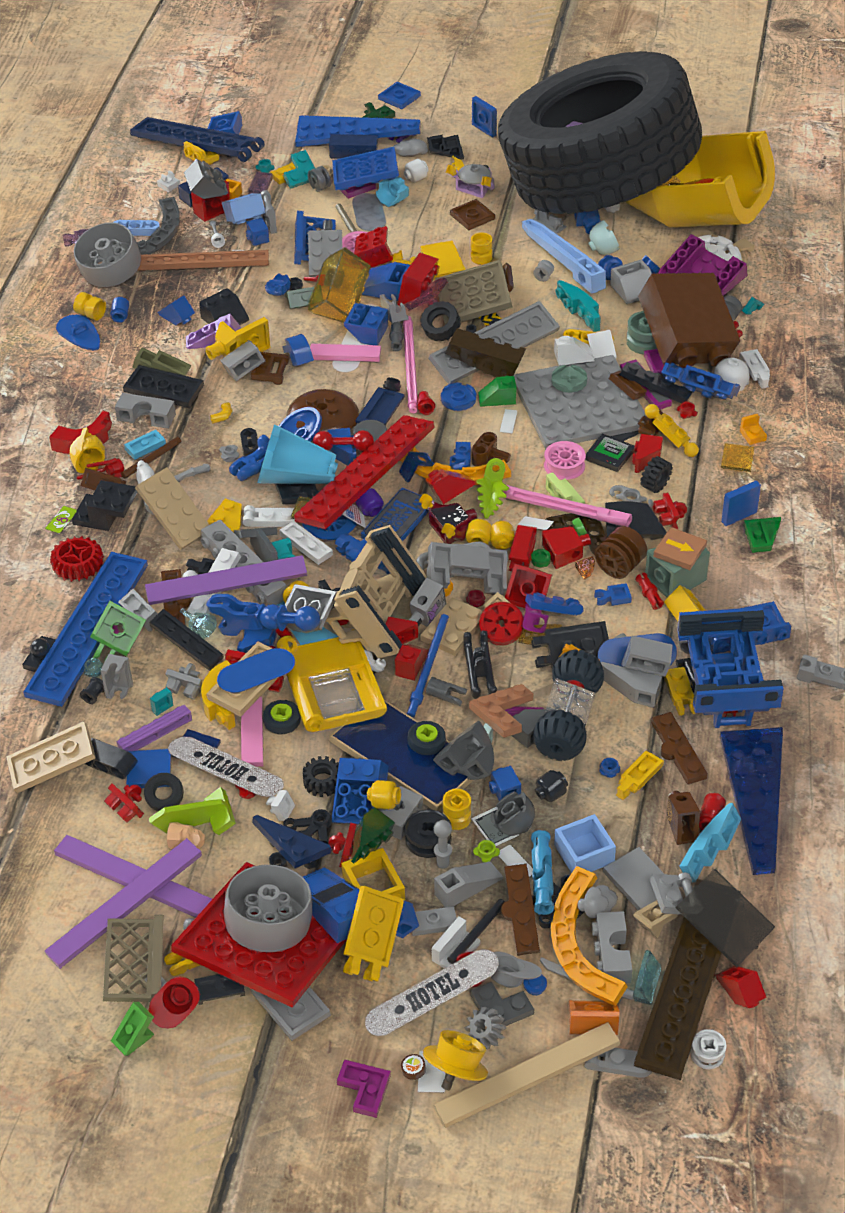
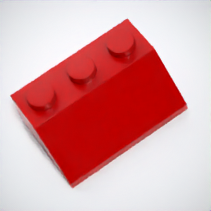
[397,252,440,306]

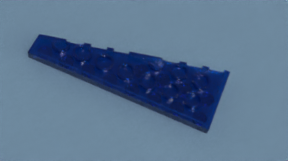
[720,727,783,875]

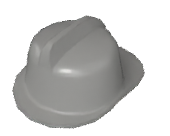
[491,952,542,988]

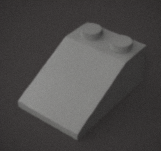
[285,584,337,633]

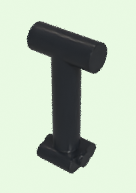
[676,658,696,693]

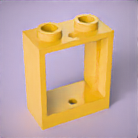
[342,848,405,900]

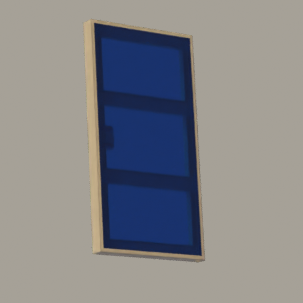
[330,700,474,811]

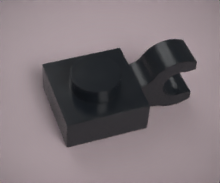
[186,558,215,575]

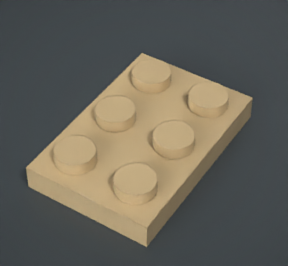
[420,597,483,656]

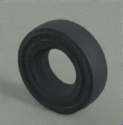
[144,773,184,811]

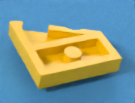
[207,498,242,533]

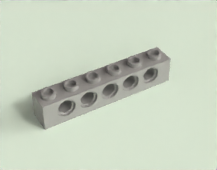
[200,520,287,606]

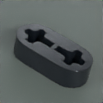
[240,428,258,456]

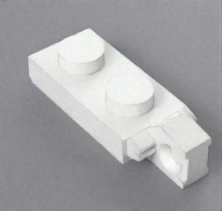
[740,349,770,388]

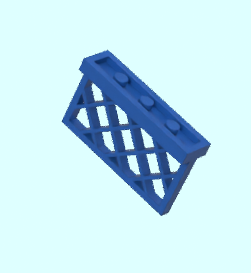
[294,210,336,265]

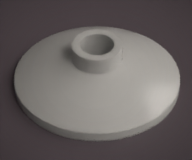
[458,164,491,184]

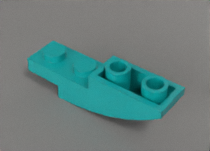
[555,280,601,332]

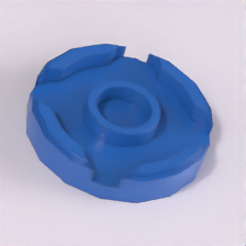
[441,382,477,411]

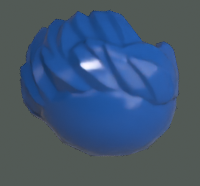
[598,255,623,281]
[265,273,291,296]

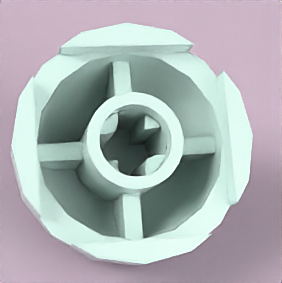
[588,220,620,255]

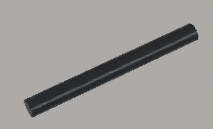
[447,899,505,964]

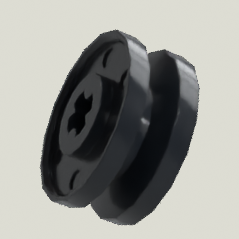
[405,809,452,858]

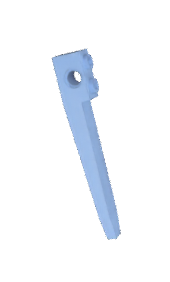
[522,219,606,294]

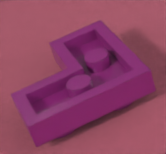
[337,1059,391,1118]

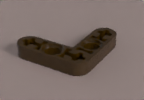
[543,513,607,555]

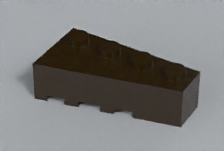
[445,328,526,377]

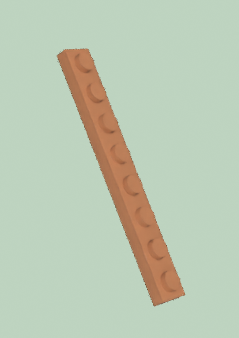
[137,250,269,271]

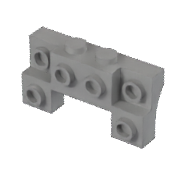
[427,542,508,595]

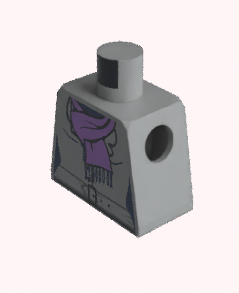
[409,578,447,627]

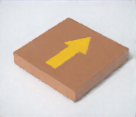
[653,527,707,570]

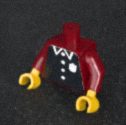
[419,494,477,544]

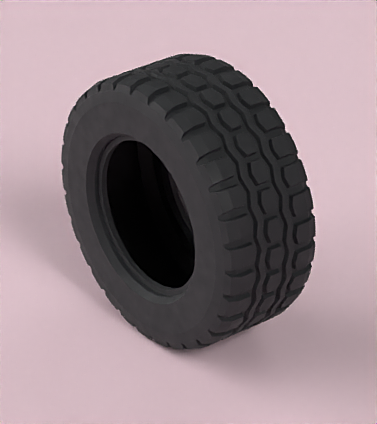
[498,51,702,214]

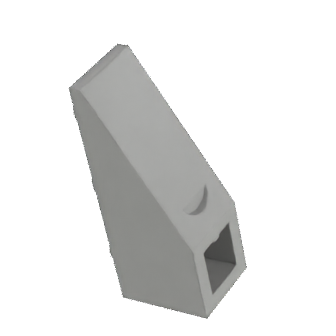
[601,662,662,708]
[434,862,503,908]

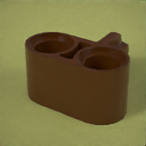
[472,432,511,467]

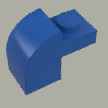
[282,334,314,366]

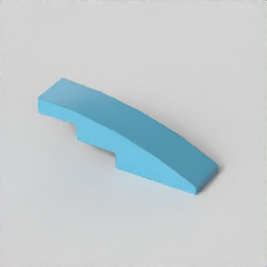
[679,803,741,882]

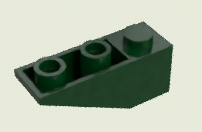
[351,807,396,863]

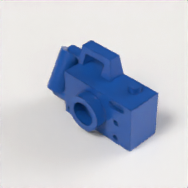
[450,442,471,470]

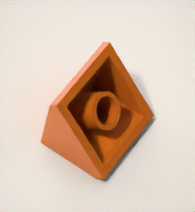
[569,1000,620,1035]

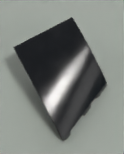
[605,501,667,540]

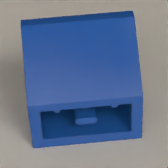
[344,303,388,346]

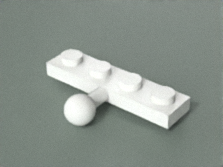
[183,548,241,621]

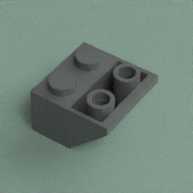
[184,158,228,199]

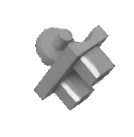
[166,663,202,700]

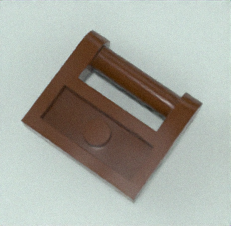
[251,352,290,385]

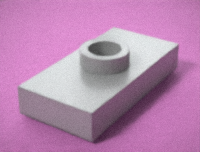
[412,906,457,936]

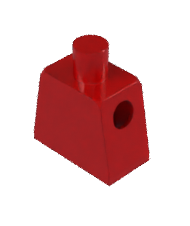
[542,527,591,569]

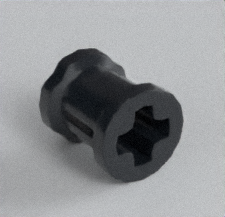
[80,677,105,705]

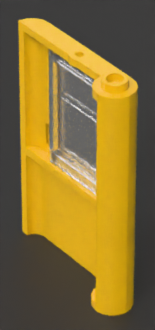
[276,629,387,732]

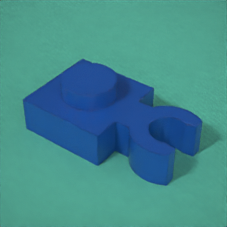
[642,255,660,274]
[594,583,632,606]

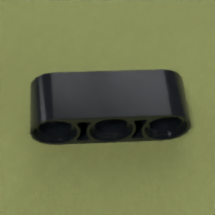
[84,738,138,779]

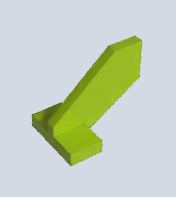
[149,787,236,835]

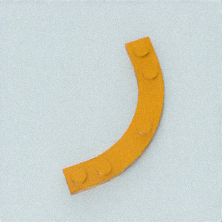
[400,447,511,485]
[551,866,628,1006]

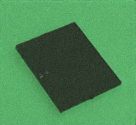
[675,869,775,967]

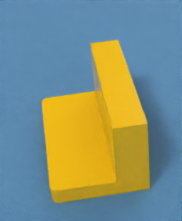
[664,585,706,621]

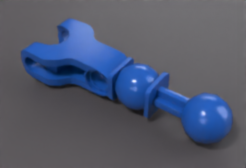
[206,594,320,636]

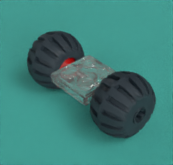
[534,650,604,761]

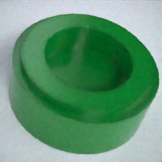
[531,549,551,568]

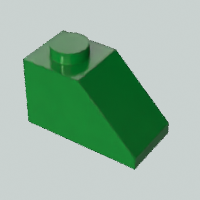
[478,376,517,407]

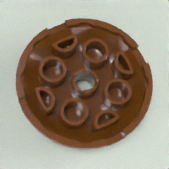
[286,389,359,432]

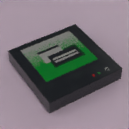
[585,433,635,472]

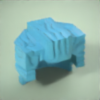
[376,176,409,207]

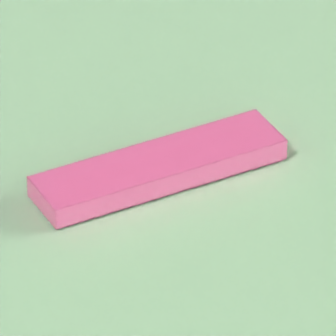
[310,344,381,362]
[241,697,263,767]

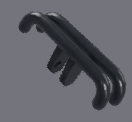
[464,630,497,699]

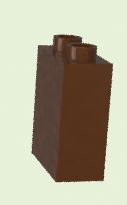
[638,273,740,368]

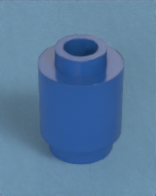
[110,297,129,323]

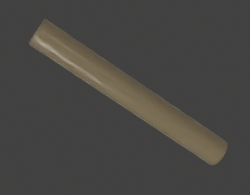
[336,203,357,232]

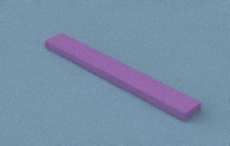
[145,555,307,605]
[54,835,212,918]
[45,838,202,969]

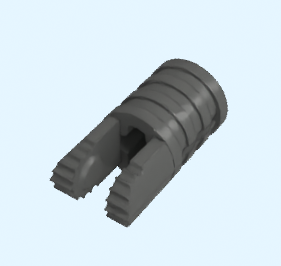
[426,677,468,706]

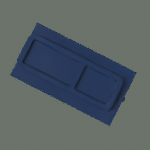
[355,387,405,425]

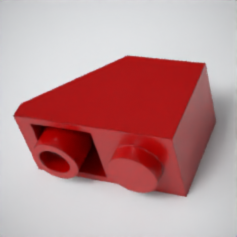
[632,434,663,473]

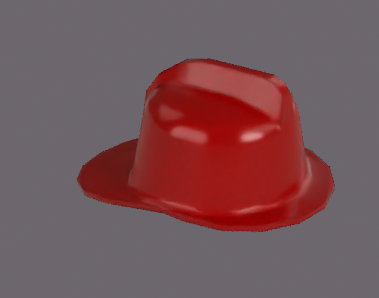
[148,976,200,1029]

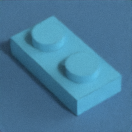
[124,430,166,460]

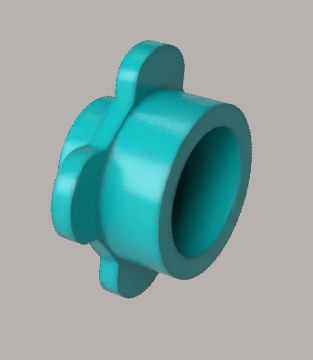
[255,159,275,173]

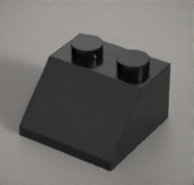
[199,288,249,325]

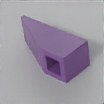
[186,314,241,349]

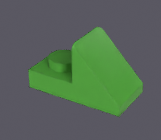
[111,1002,154,1056]

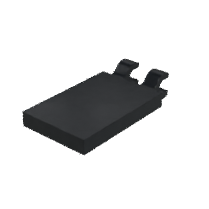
[531,621,609,670]

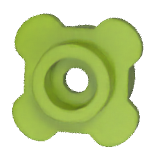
[473,840,500,863]

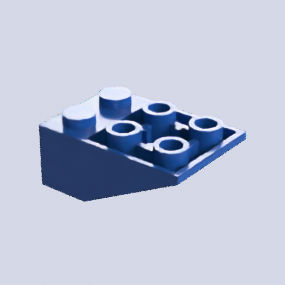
[352,262,410,301]
[332,758,389,824]

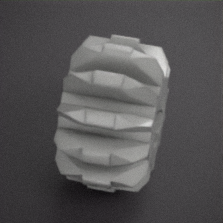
[464,1007,507,1049]

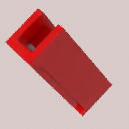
[509,525,537,571]

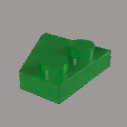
[743,517,781,553]

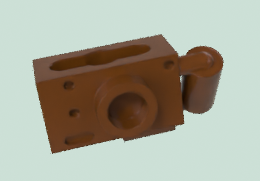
[637,409,664,436]

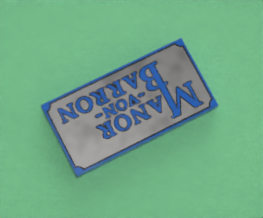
[361,488,434,542]

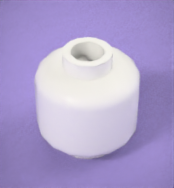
[404,159,429,183]

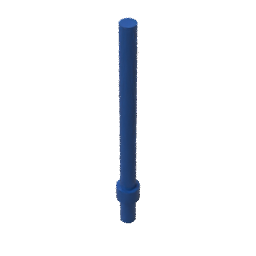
[407,614,449,718]

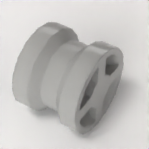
[534,260,554,282]

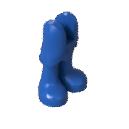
[229,435,270,481]

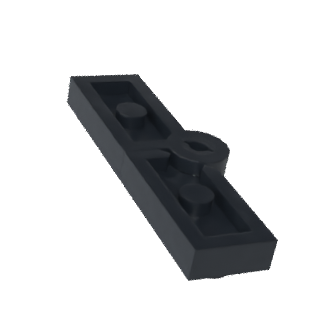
[620,362,693,403]

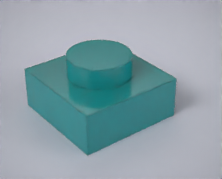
[150,687,174,716]

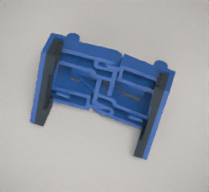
[677,607,784,728]

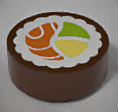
[401,1054,426,1080]

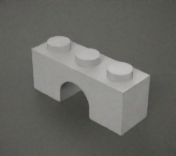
[115,393,176,429]
[592,911,632,983]

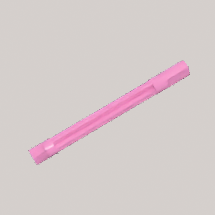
[503,485,632,527]

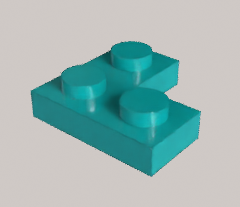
[283,150,316,189]

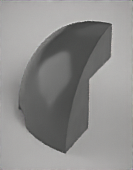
[433,721,494,780]

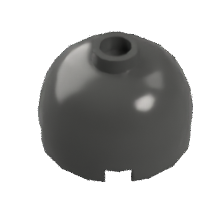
[490,792,535,836]

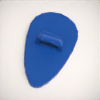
[56,315,100,351]

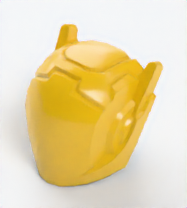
[70,427,105,473]

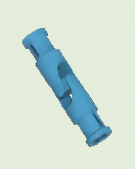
[531,830,554,915]

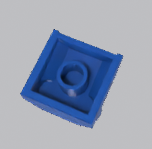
[208,111,243,135]

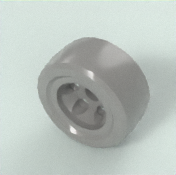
[74,222,141,287]
[224,865,312,952]

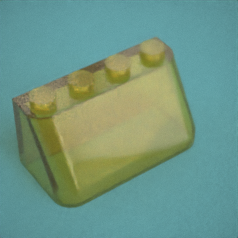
[308,247,371,323]

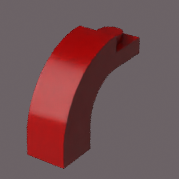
[49,411,112,454]

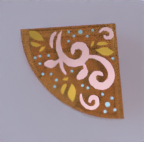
[575,556,595,579]

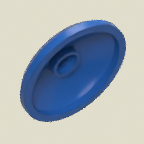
[279,407,322,442]

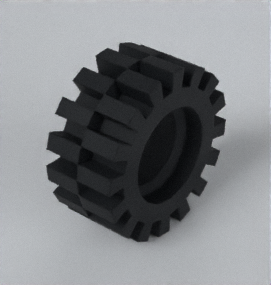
[640,456,673,493]
[302,756,339,797]

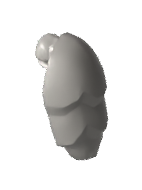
[393,139,428,156]
[578,885,618,918]

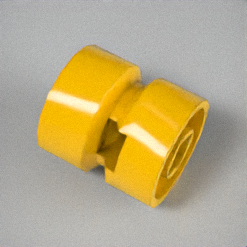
[471,232,492,265]
[73,292,106,321]
[443,789,471,830]

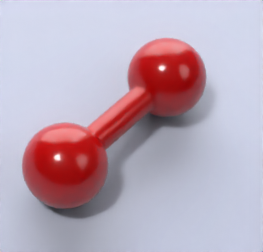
[313,430,374,451]

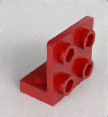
[354,226,394,271]

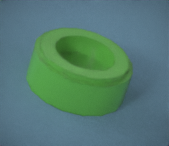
[572,518,587,536]

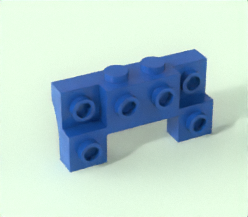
[661,362,741,400]

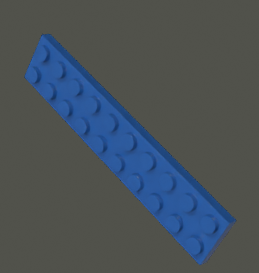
[23,552,148,707]

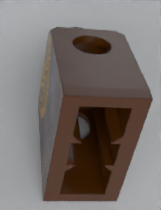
[667,791,700,845]

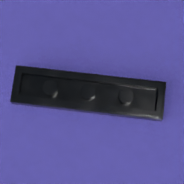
[149,609,224,671]

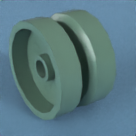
[627,311,657,354]

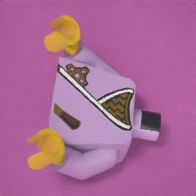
[445,164,495,198]

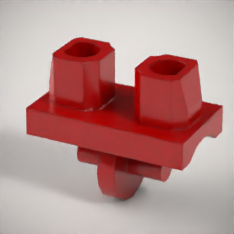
[653,492,687,529]
[104,783,144,822]
[328,822,357,868]

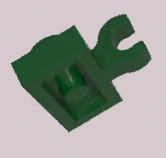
[362,102,395,119]

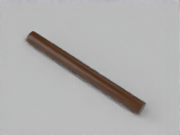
[121,436,181,479]

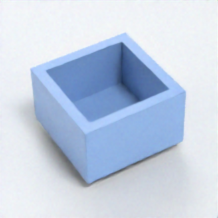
[222,193,265,224]
[554,814,616,873]

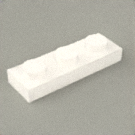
[279,521,333,565]

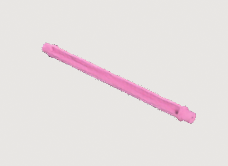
[403,316,418,414]

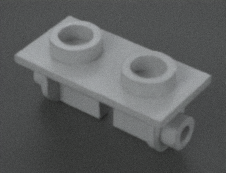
[533,209,566,234]

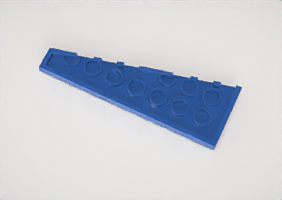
[295,115,421,147]

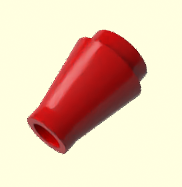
[417,391,435,415]

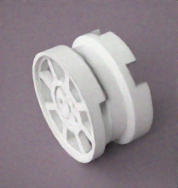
[691,1029,727,1069]

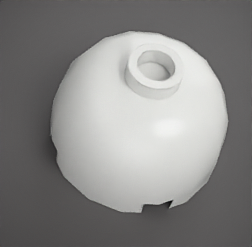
[714,358,750,391]

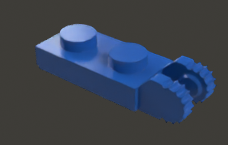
[525,593,584,616]

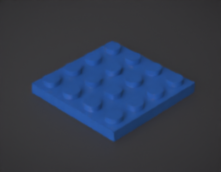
[332,147,399,191]

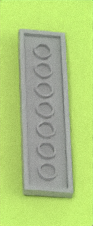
[428,301,560,385]

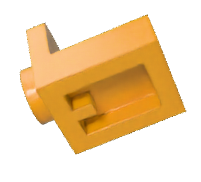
[740,414,767,445]

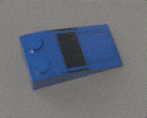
[303,867,360,943]

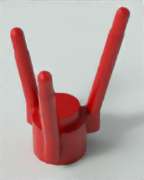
[77,458,125,480]

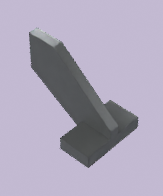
[234,527,278,562]

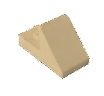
[634,900,678,938]

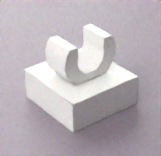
[157,171,180,192]
[266,790,295,821]

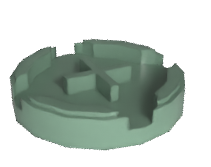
[551,365,587,393]

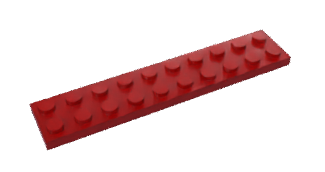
[294,415,435,529]

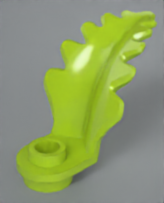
[476,458,509,519]

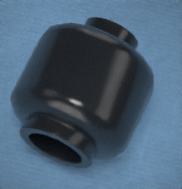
[535,770,568,802]

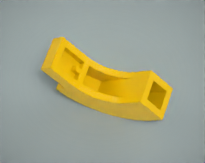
[201,660,236,730]

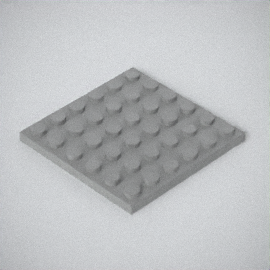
[514,355,646,450]

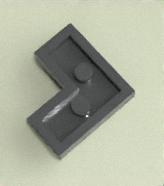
[471,982,534,1026]

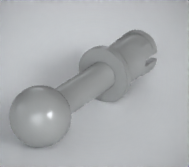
[434,820,452,869]

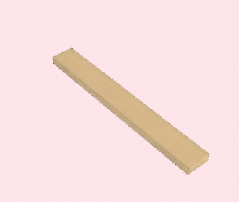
[434,1022,620,1128]

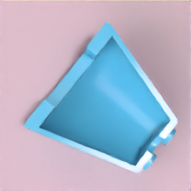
[257,425,338,484]

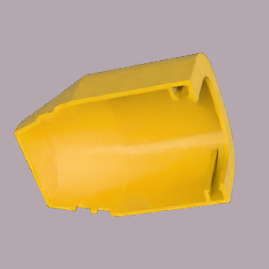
[626,131,775,228]

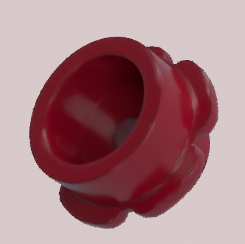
[466,589,486,608]

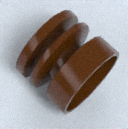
[595,526,648,579]

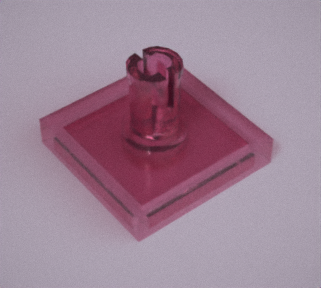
[405,277,448,310]

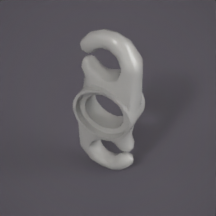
[609,485,653,508]

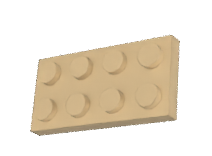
[135,467,209,550]
[207,642,279,717]
[6,722,96,793]

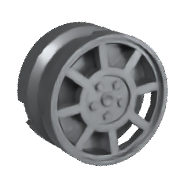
[308,166,331,192]

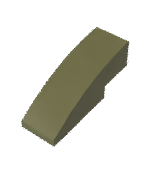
[132,347,192,376]

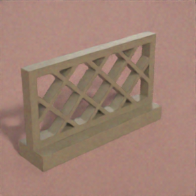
[103,915,164,1002]

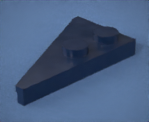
[252,815,331,869]

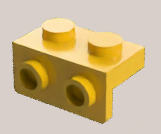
[184,141,219,165]

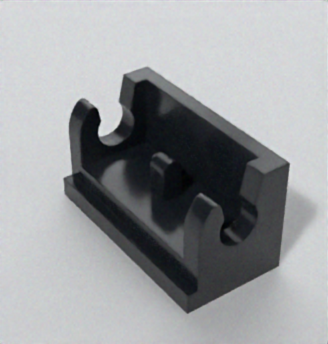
[194,974,245,1005]

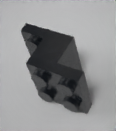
[72,480,137,531]

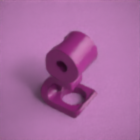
[523,604,549,633]

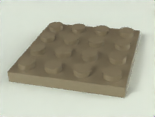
[435,260,513,325]

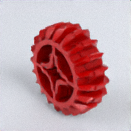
[50,536,104,582]

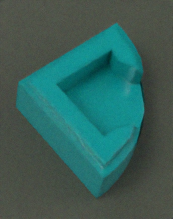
[742,297,765,315]

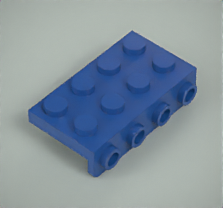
[708,601,792,654]

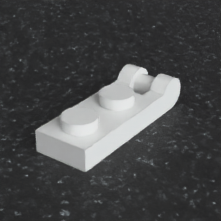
[243,505,298,527]

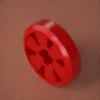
[479,602,524,646]

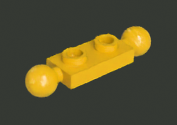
[645,404,699,457]

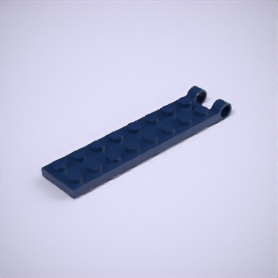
[130,117,265,162]

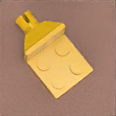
[205,317,271,360]

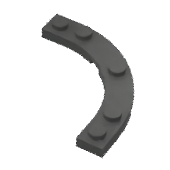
[110,197,180,262]

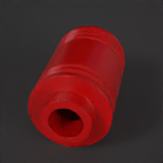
[699,793,726,831]

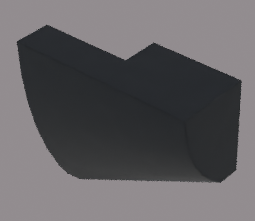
[427,134,464,160]

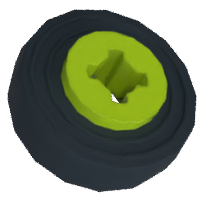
[263,700,301,734]
[408,721,446,755]

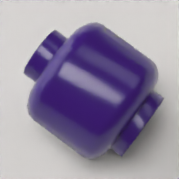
[356,488,384,517]

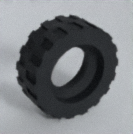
[420,301,461,341]

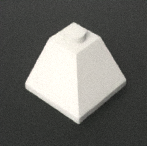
[554,336,594,365]

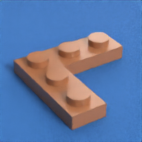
[469,684,533,738]

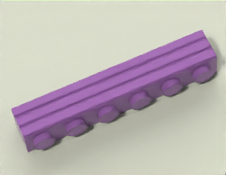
[116,704,192,751]

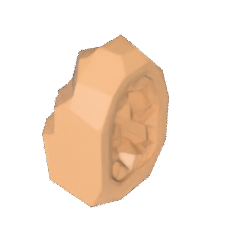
[167,822,205,849]

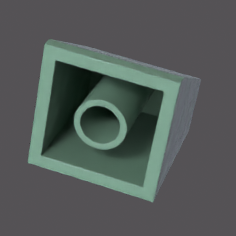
[645,547,710,598]

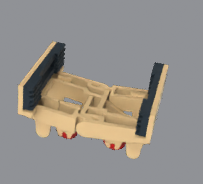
[325,525,427,658]

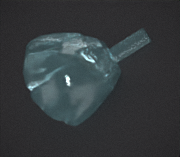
[180,608,217,639]

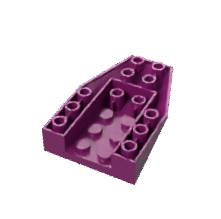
[659,234,748,296]

